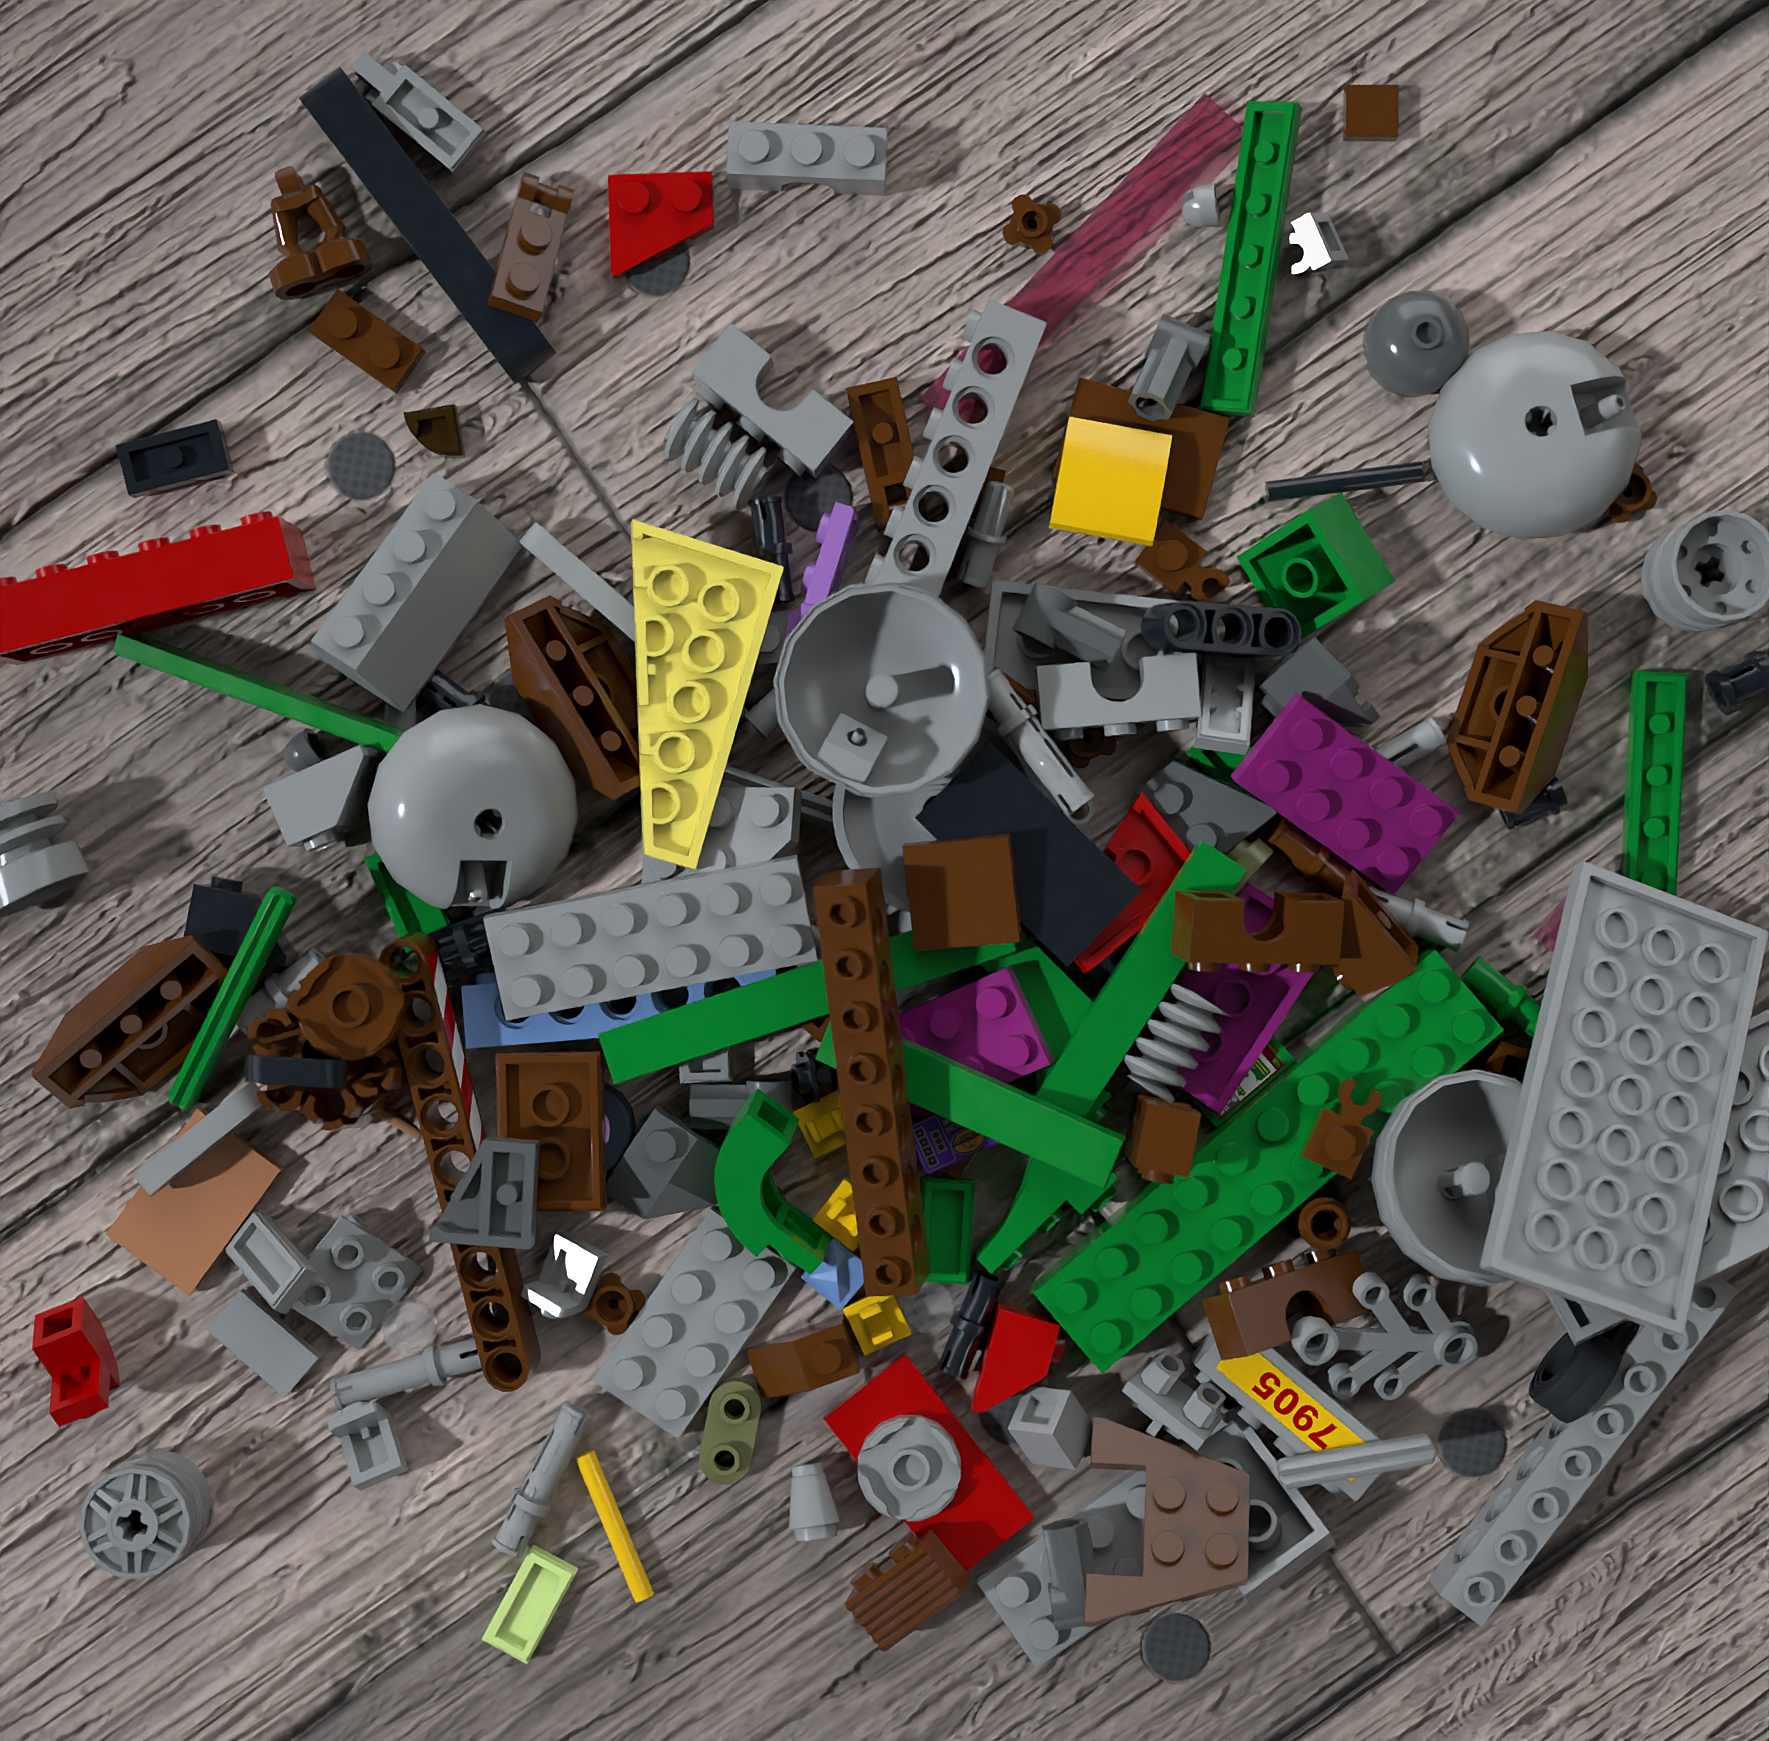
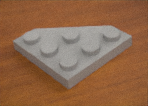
[641,787,802,885]

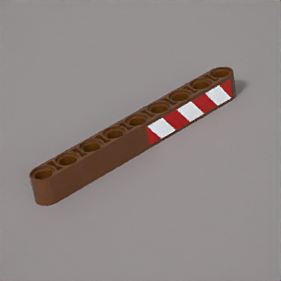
[379,932,541,1392]

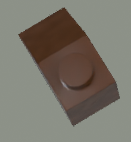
[1333,870,1419,1003]
[746,1314,861,1399]

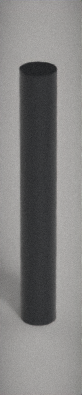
[1265,461,1424,502]

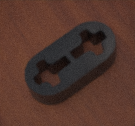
[244,1054,349,1088]

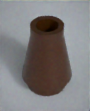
[1298,1197,1351,1250]

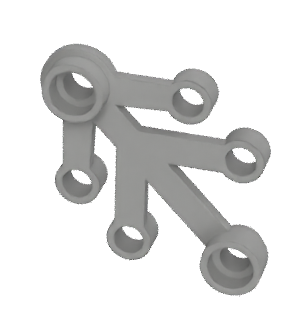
[1291,1272,1478,1400]

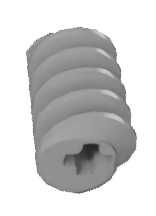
[663,398,779,510]
[1122,983,1229,1104]

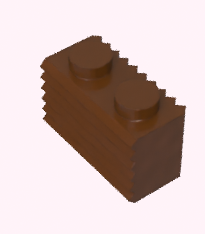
[845,1529,971,1652]

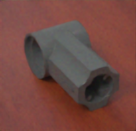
[1128,314,1211,422]
[1012,582,1126,672]
[689,1079,793,1129]
[1042,1518,1108,1631]

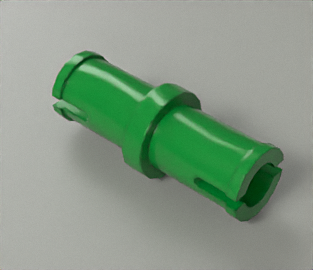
[1460,956,1541,1038]

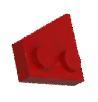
[608,171,715,279]

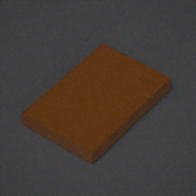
[1051,377,1230,521]
[496,1051,607,1212]

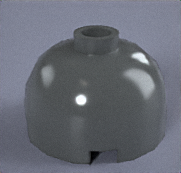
[1363,291,1469,397]

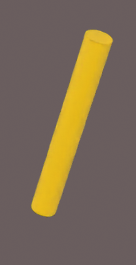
[575,1450,654,1602]

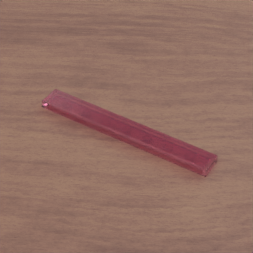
[921,93,1243,423]

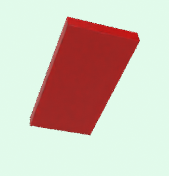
[824,1352,1035,1572]

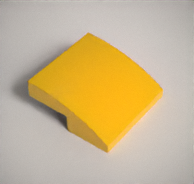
[1049,417,1172,546]

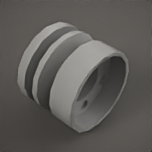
[1641,509,1769,633]
[0,792,92,918]
[79,1450,212,1579]

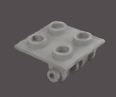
[291,1214,424,1350]

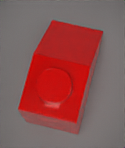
[971,1301,1067,1413]

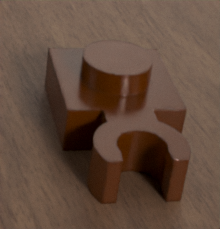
[1133,520,1231,603]
[1300,1077,1381,1179]

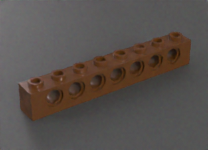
[813,867,931,1297]

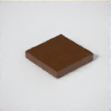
[902,834,1022,951]

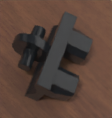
[426,907,508,982]

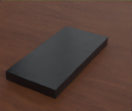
[915,742,1142,967]

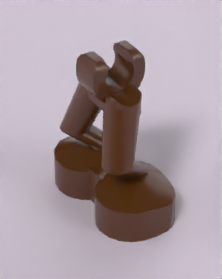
[268,166,373,300]

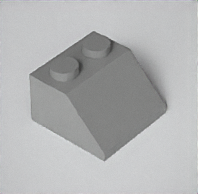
[262,745,384,853]

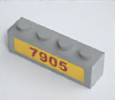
[1190,1331,1384,1502]

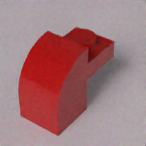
[32,1296,120,1427]

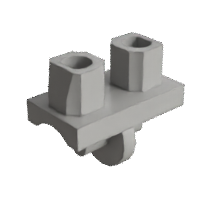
[1122,1350,1226,1451]

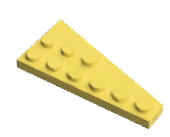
[631,519,784,870]

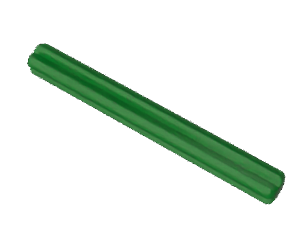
[168,886,296,1111]

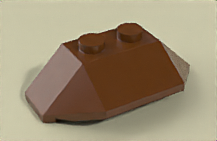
[505,595,640,800]
[1446,600,1588,815]
[31,935,229,1109]

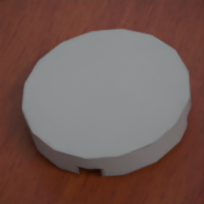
[858,1415,961,1521]

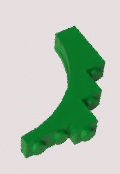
[975,930,1118,1274]

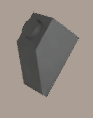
[1255,637,1380,727]
[606,1104,722,1220]

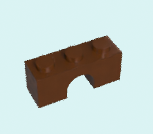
[1171,890,1345,973]
[1123,1091,1201,1184]
[1202,1248,1372,1361]

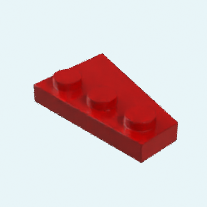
[1074,792,1191,973]

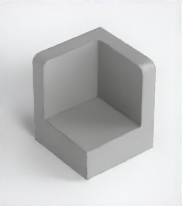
[1008,1386,1093,1470]

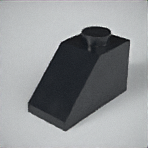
[184,876,298,966]

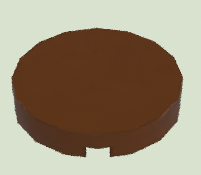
[297,953,406,1060]

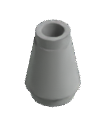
[789,1462,840,1542]

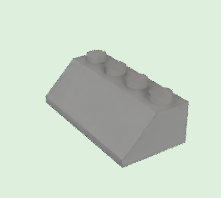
[311,472,524,714]

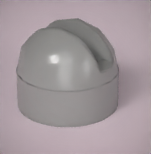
[1181,183,1219,228]

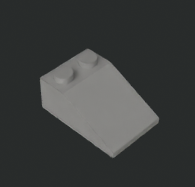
[1179,1406,1336,1606]

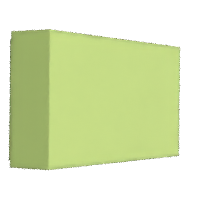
[481,1544,578,1664]

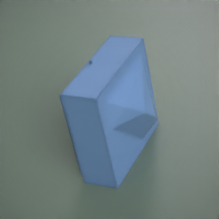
[801,1237,864,1311]

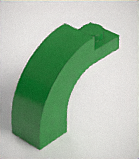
[714,1088,832,1275]

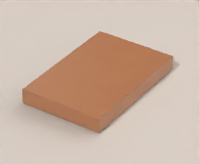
[105,1107,284,1295]

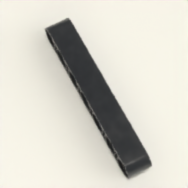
[299,67,556,384]

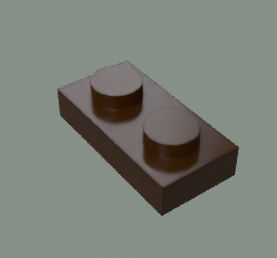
[308,289,426,394]

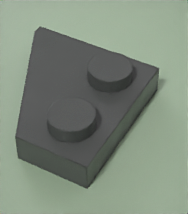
[1134,758,1278,854]
[429,1136,540,1250]

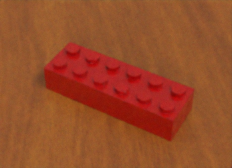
[0,511,316,665]

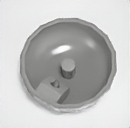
[1428,331,1642,540]
[774,581,990,798]
[368,704,579,909]
[1371,1069,1522,1287]

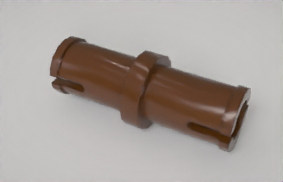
[1264,817,1367,900]

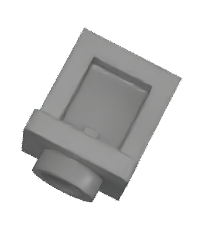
[521,1231,608,1319]
[327,1401,408,1491]

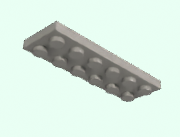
[483,855,818,1021]

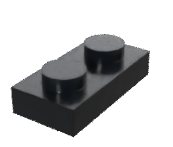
[116,419,234,498]

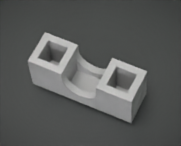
[727,121,888,196]
[691,323,854,478]
[1034,653,1201,741]

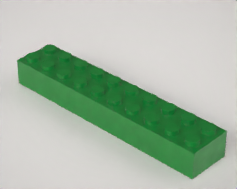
[1031,948,1504,1374]

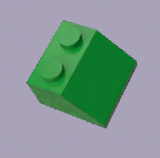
[1237,492,1395,639]

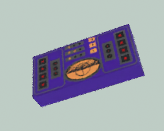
[912,1114,999,1175]

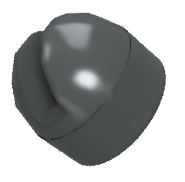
[284,728,330,772]

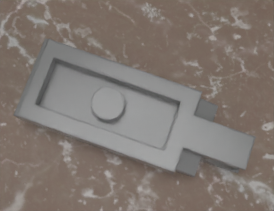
[351,52,488,175]

